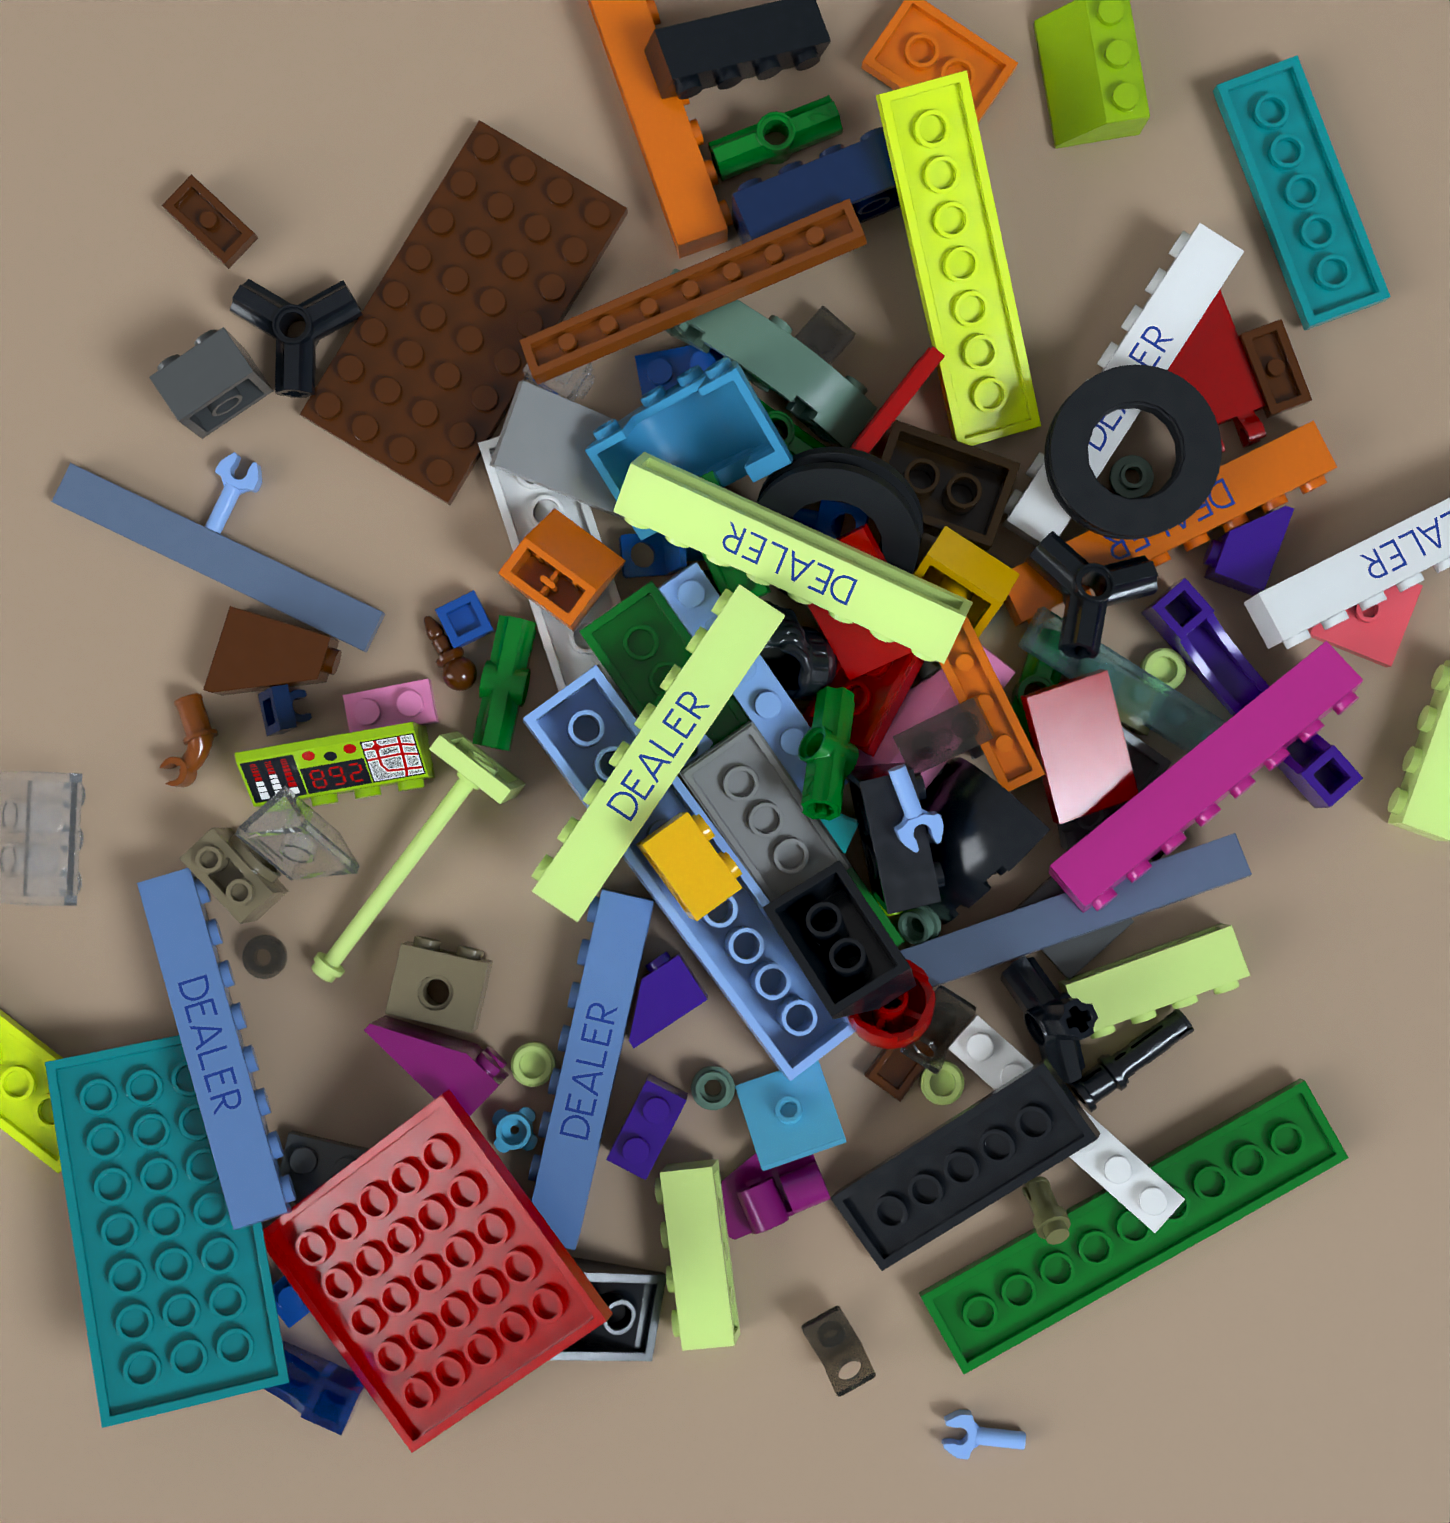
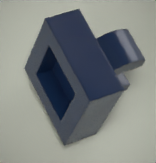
[258,684,312,737]

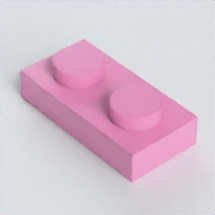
[343,679,439,733]

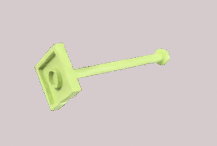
[311,731,526,983]

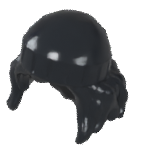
[760,600,837,700]

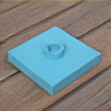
[735,1060,847,1171]

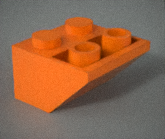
[498,508,626,632]

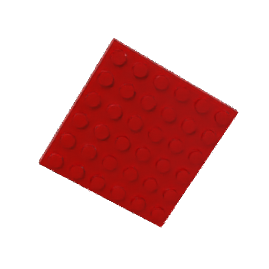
[263,1089,613,1453]

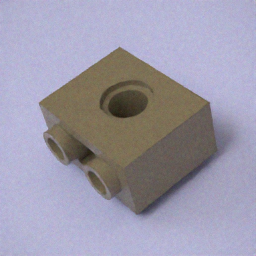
[179,828,288,924]
[385,936,493,1033]

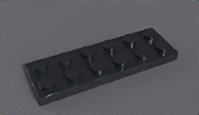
[831,1058,1100,1271]

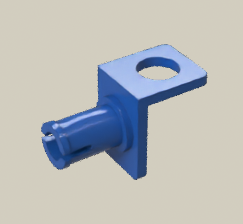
[793,500,869,539]
[619,532,705,578]

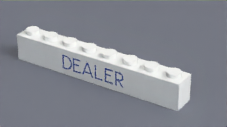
[1002,223,1244,547]
[1243,498,1450,649]

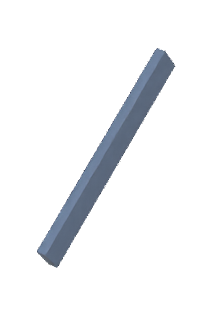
[51,463,385,653]
[900,833,1252,988]

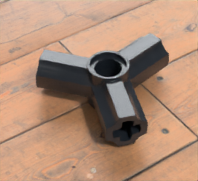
[230,279,363,398]
[1025,531,1158,660]
[1000,956,1098,1084]

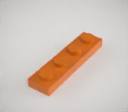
[939,616,1045,792]

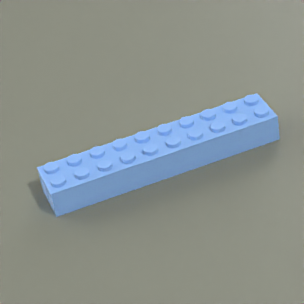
[523,665,855,1081]

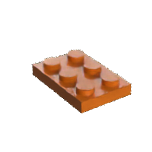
[861,0,1018,124]

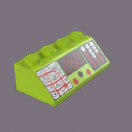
[235,722,435,814]

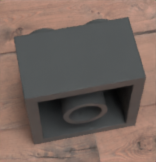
[149,327,274,439]

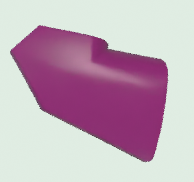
[721,1153,831,1240]

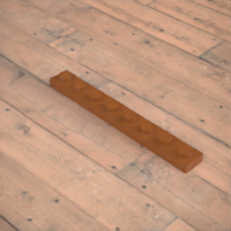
[519,199,867,385]

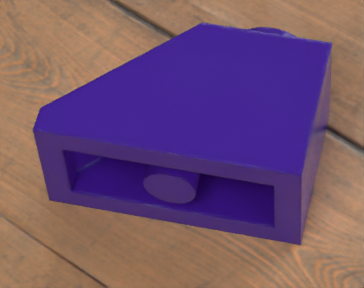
[1203,506,1294,596]
[629,951,708,1049]

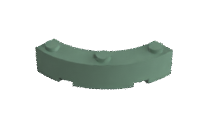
[665,268,877,448]

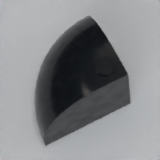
[920,757,1050,925]

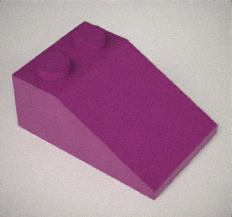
[364,1015,509,1117]

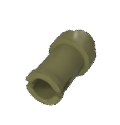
[1022,1177,1071,1245]

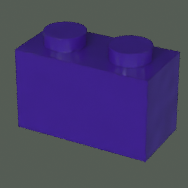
[606,1074,688,1180]

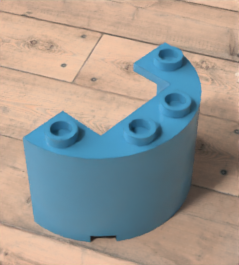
[585,357,793,540]

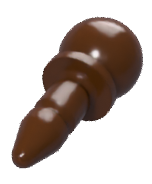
[424,616,477,691]

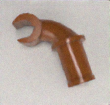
[160,693,218,787]

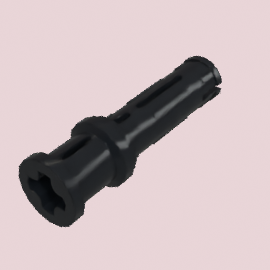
[1069,1009,1194,1113]

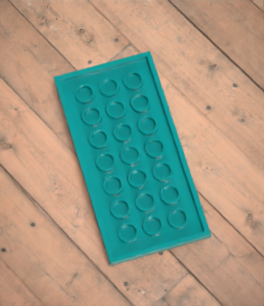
[45,1035,290,1428]

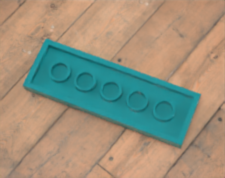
[1213,55,1391,331]

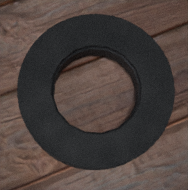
[1044,365,1222,540]
[757,447,923,605]

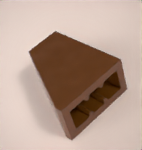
[203,606,342,696]

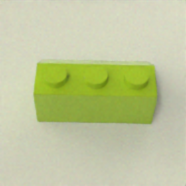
[1033,0,1150,149]

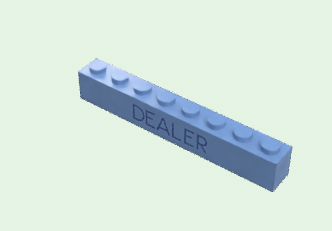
[137,868,296,1230]
[528,888,655,1250]

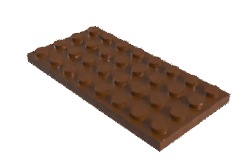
[300,120,628,505]

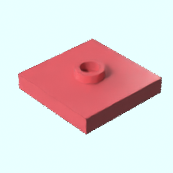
[1308,584,1423,668]

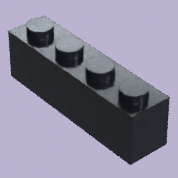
[644,0,831,99]

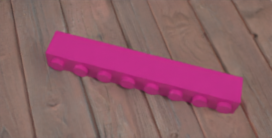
[1048,641,1363,913]

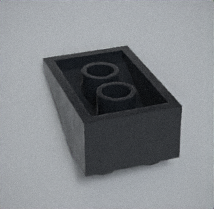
[550,1257,666,1361]

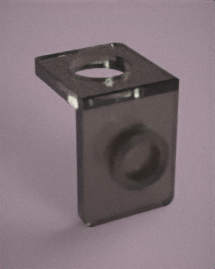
[900,985,976,1074]
[801,1306,876,1397]

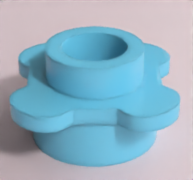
[492,1107,538,1153]

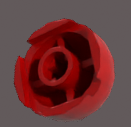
[847,959,936,1049]

